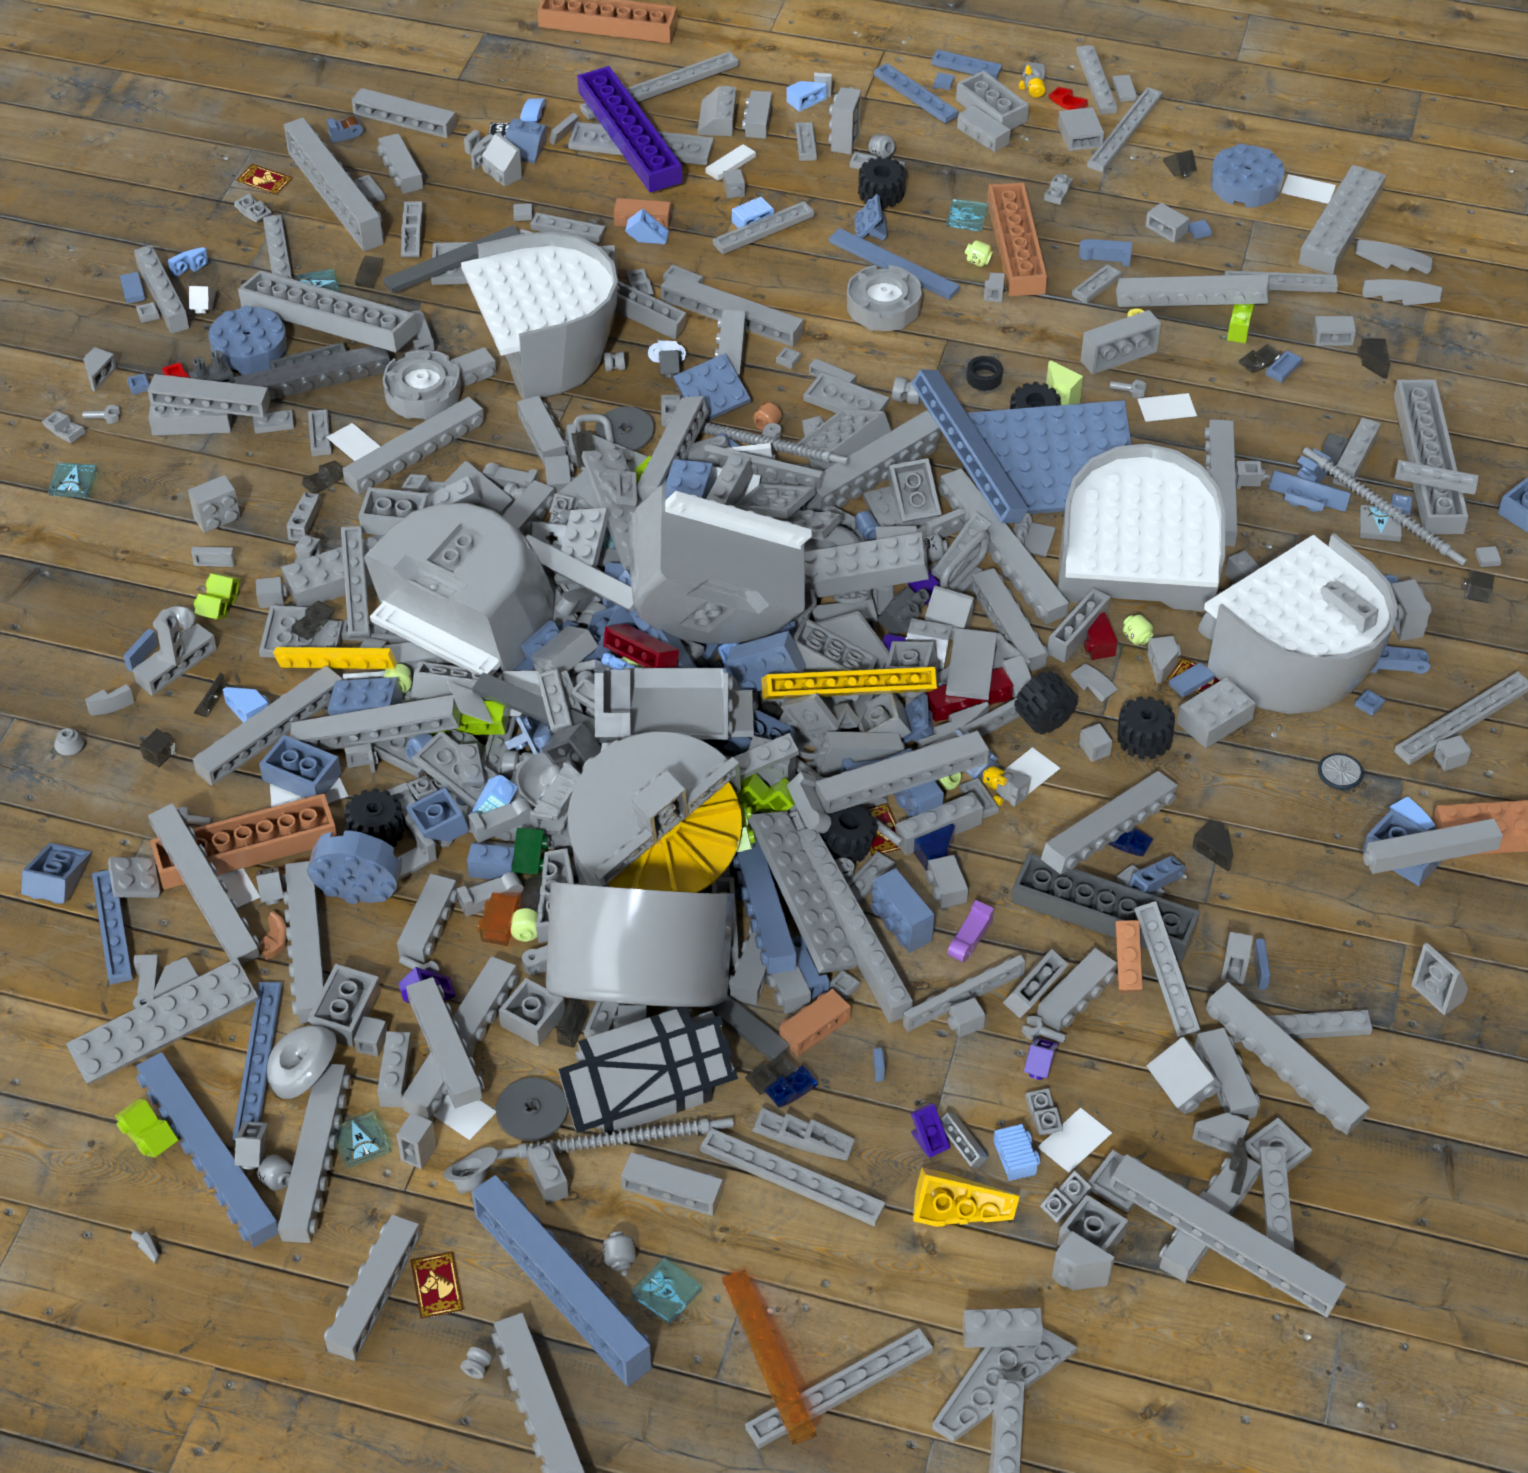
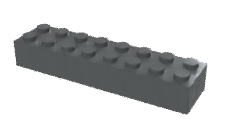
[1011,854,1200,961]

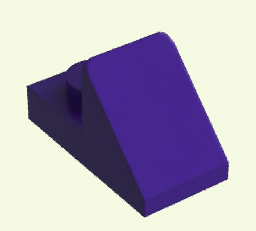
[910,1103,950,1158]

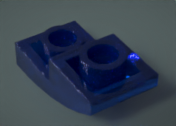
[1108,828,1153,857]
[764,1065,818,1108]

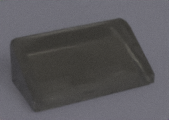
[194,673,226,717]
[520,874,543,913]
[556,998,589,1048]

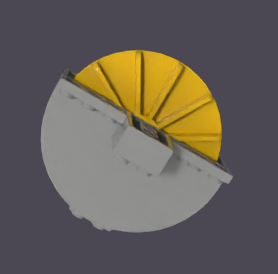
[568,732,742,893]

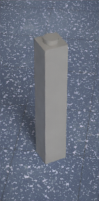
[1363,819,1503,874]

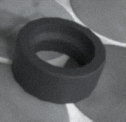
[966,356,1003,391]

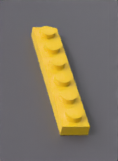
[273,647,397,669]

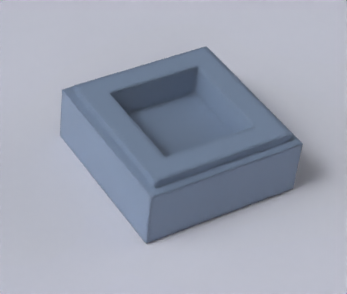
[933,72,955,90]
[1188,220,1212,239]
[127,373,150,395]
[1391,493,1413,516]
[1355,689,1385,716]
[872,1048,885,1082]

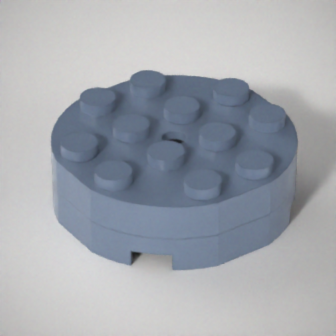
[1210,144,1285,207]
[208,306,288,375]
[307,831,402,904]

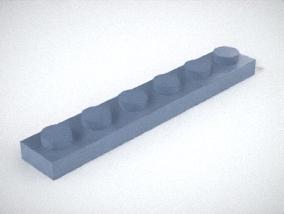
[874,63,958,123]
[92,870,133,985]

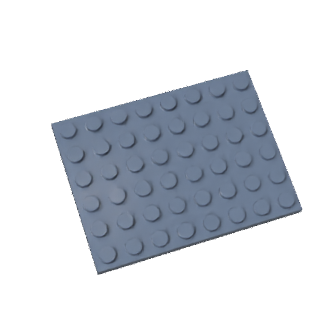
[968,400,1131,514]

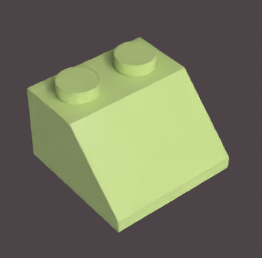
[1046,360,1083,405]

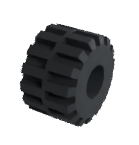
[858,156,906,209]
[1010,382,1061,409]
[1014,671,1078,734]
[1117,696,1175,759]
[344,789,404,848]
[819,804,877,864]

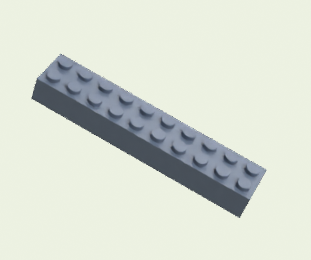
[472,1175,652,1387]

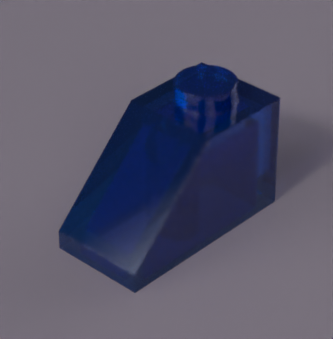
[913,823,955,870]

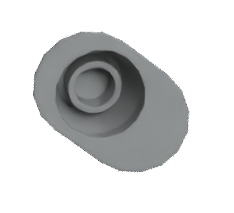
[444,1147,498,1194]

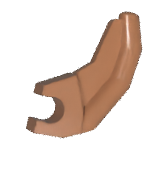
[259,911,287,960]

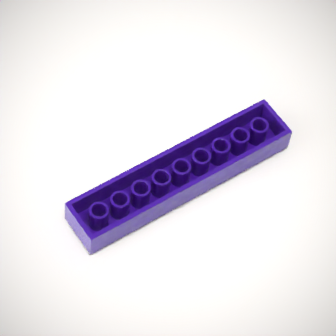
[577,66,682,193]

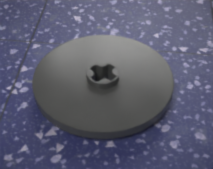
[595,407,654,451]
[496,1078,568,1141]

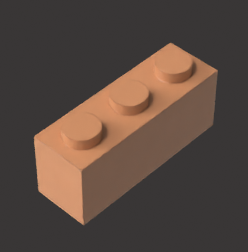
[614,198,671,229]
[1115,920,1142,993]
[779,989,851,1057]

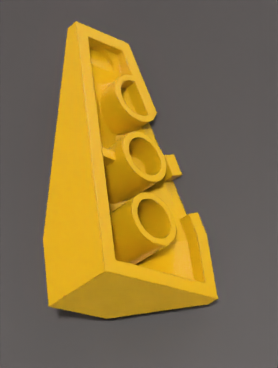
[913,1167,1020,1227]

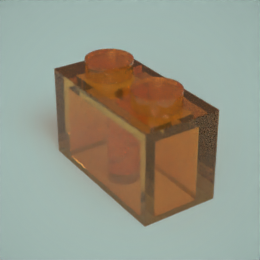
[477,892,520,946]

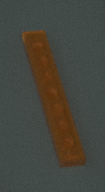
[722,1270,817,1445]

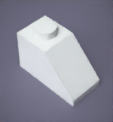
[189,286,216,314]

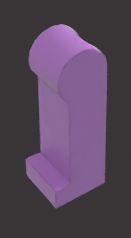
[948,900,994,963]

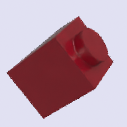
[1084,612,1118,660]

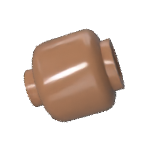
[753,402,782,431]

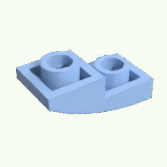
[520,98,546,123]
[168,247,208,278]
[1390,796,1436,831]

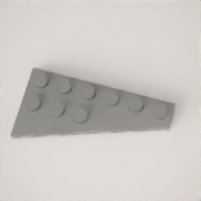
[932,1328,1077,1442]

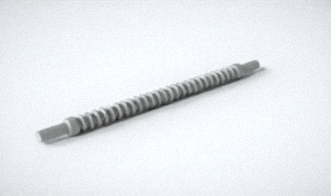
[699,421,850,465]
[1302,447,1468,566]
[496,1118,734,1160]

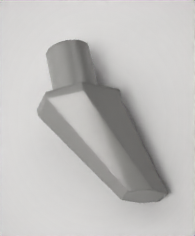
[131,1230,160,1264]

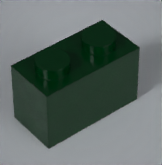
[511,828,549,877]

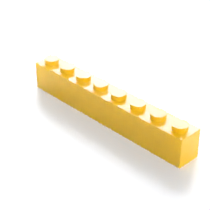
[761,667,937,700]

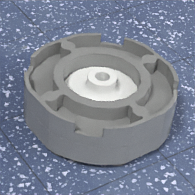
[847,265,922,331]
[382,350,461,420]

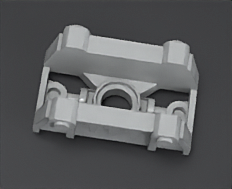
[530,762,581,835]

